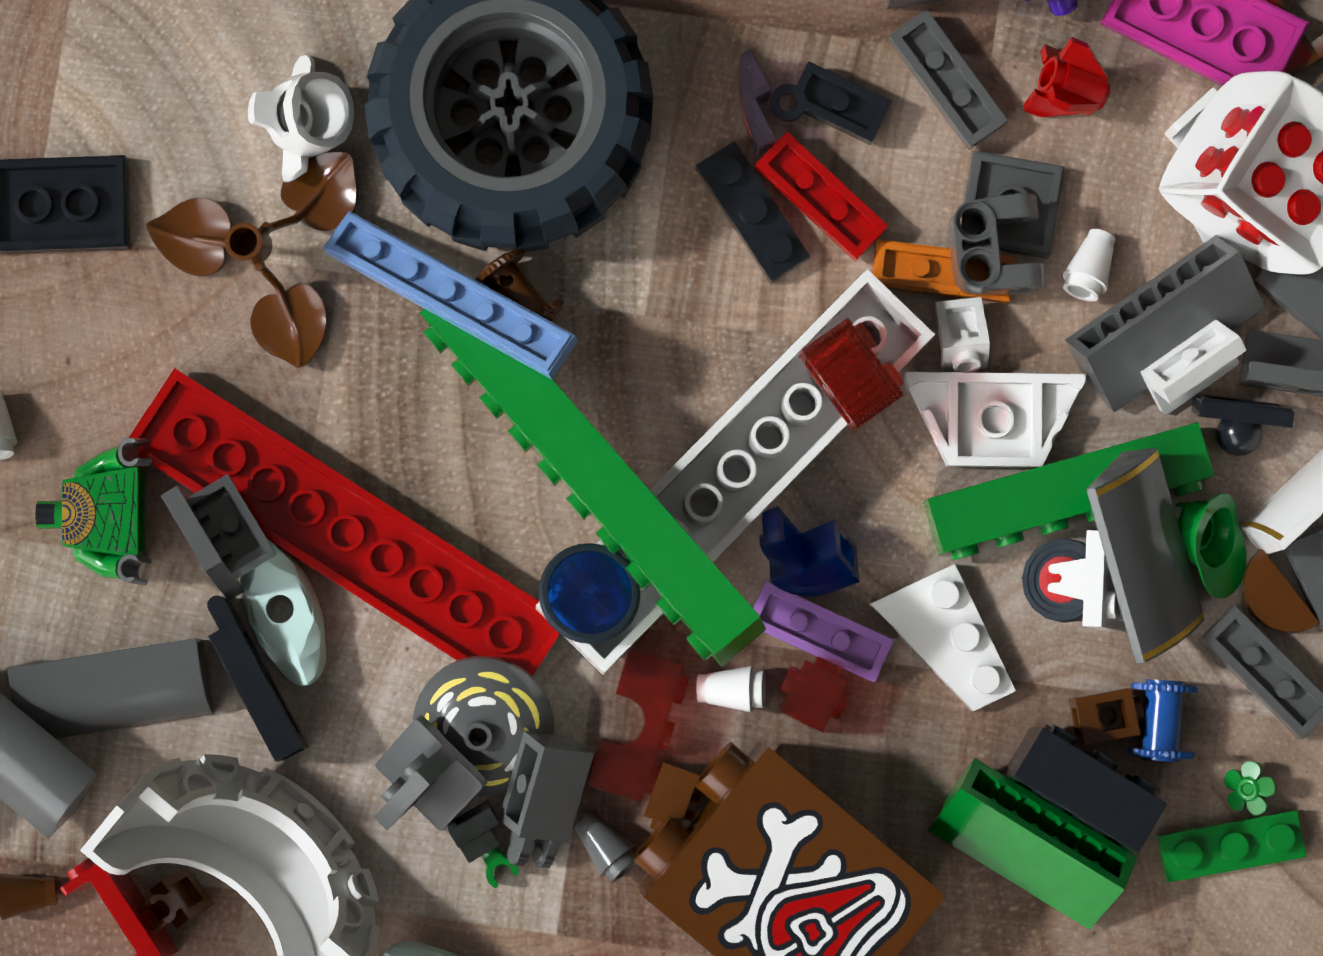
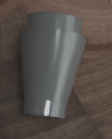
[573,811,637,883]

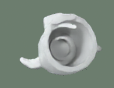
[248,55,354,183]

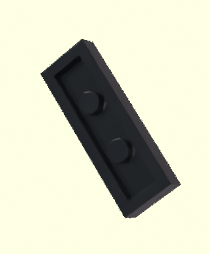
[695,141,810,284]

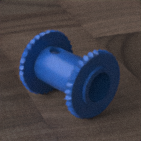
[1128,679,1198,762]

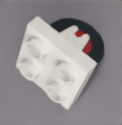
[1022,530,1125,632]

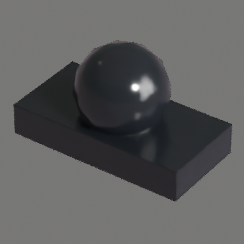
[1191,394,1295,456]

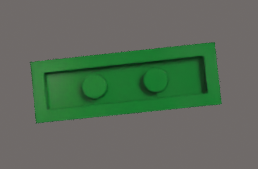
[1156,810,1307,883]

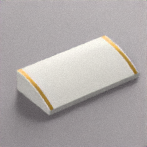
[1240,449,1323,554]

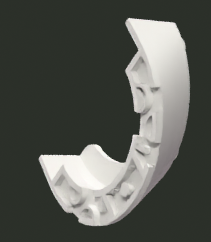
[80,754,380,956]

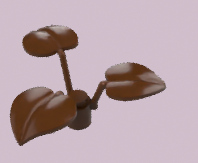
[146,152,358,368]

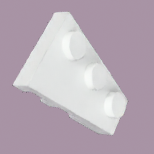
[869,564,1016,711]

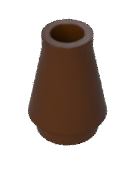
[0,873,57,921]

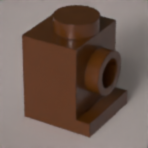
[1068,688,1145,745]
[644,762,701,830]

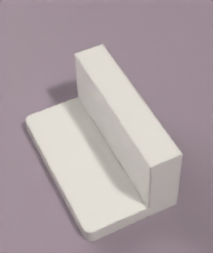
[1140,320,1246,415]

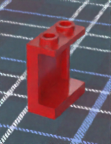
[60,858,179,956]

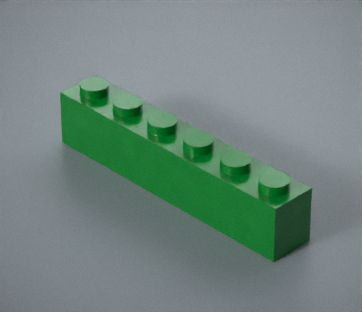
[923,422,1214,561]

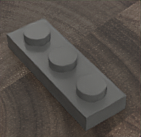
[888,9,1008,150]
[1199,606,1323,740]

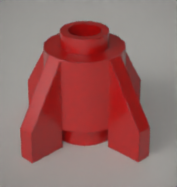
[1023,37,1110,117]

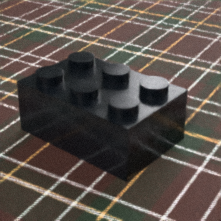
[1002,724,1167,854]

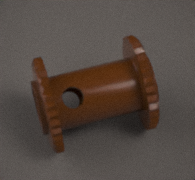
[474,250,564,322]

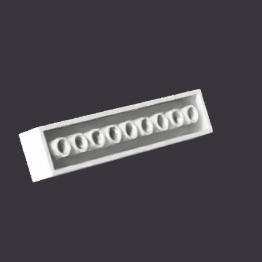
[536,269,935,675]

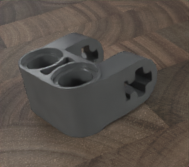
[948,193,1046,295]

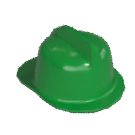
[1174,493,1246,598]

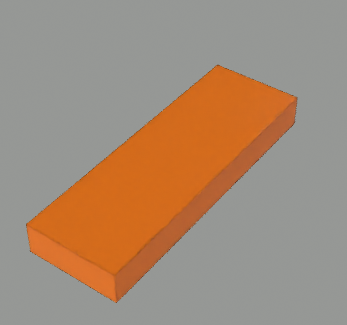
[872,239,1015,304]

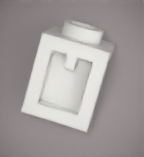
[935,297,990,373]

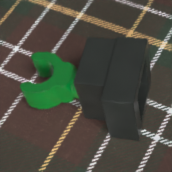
[447,800,519,888]

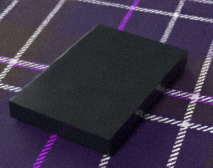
[0,155,130,254]

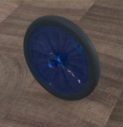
[539,543,640,644]

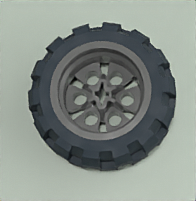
[364,0,653,252]

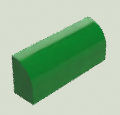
[928,758,1137,930]

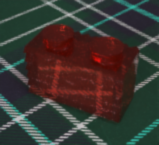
[798,318,904,433]

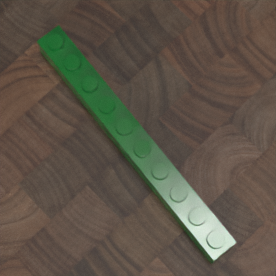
[419,309,766,667]

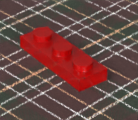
[754,132,888,262]

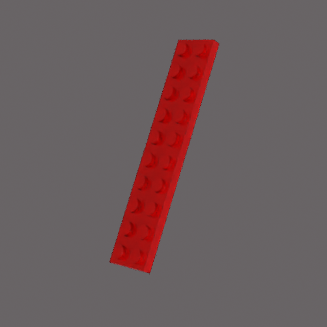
[128,368,560,676]

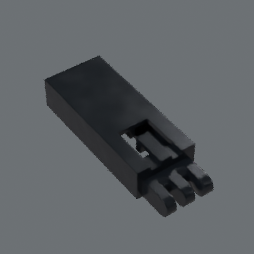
[207,595,309,762]

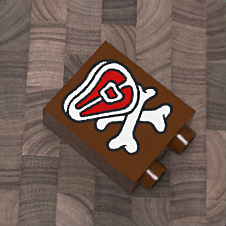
[633,742,947,956]

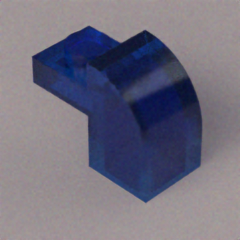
[759,506,860,596]

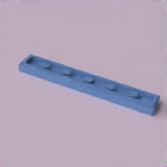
[323,211,578,380]

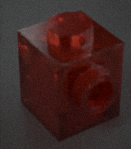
[778,656,850,733]

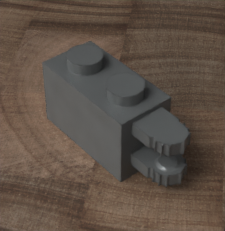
[499,731,594,868]

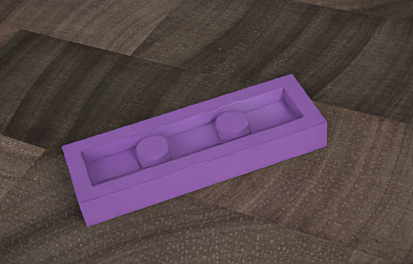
[753,581,894,683]

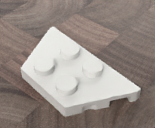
[904,372,1085,468]

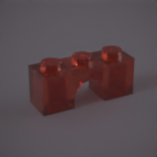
[586,649,689,802]

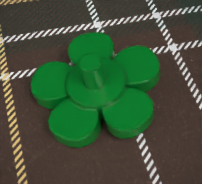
[1224,761,1277,815]

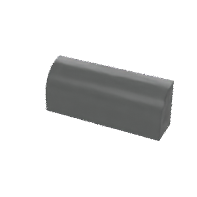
[1065,235,1265,412]
[7,638,214,739]
[0,693,97,839]

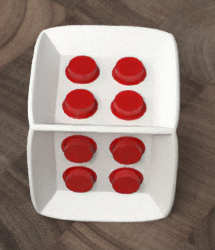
[1159,71,1323,274]

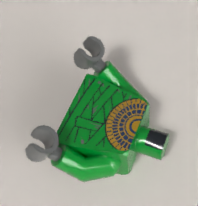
[35,438,152,585]

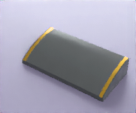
[1086,448,1205,664]

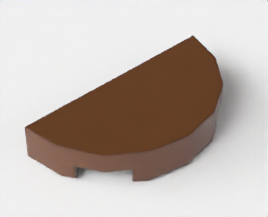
[1242,549,1320,633]

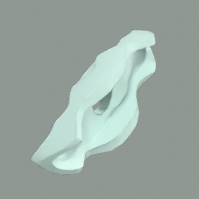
[239,540,327,687]

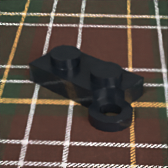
[770,61,892,146]

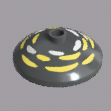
[413,656,554,796]

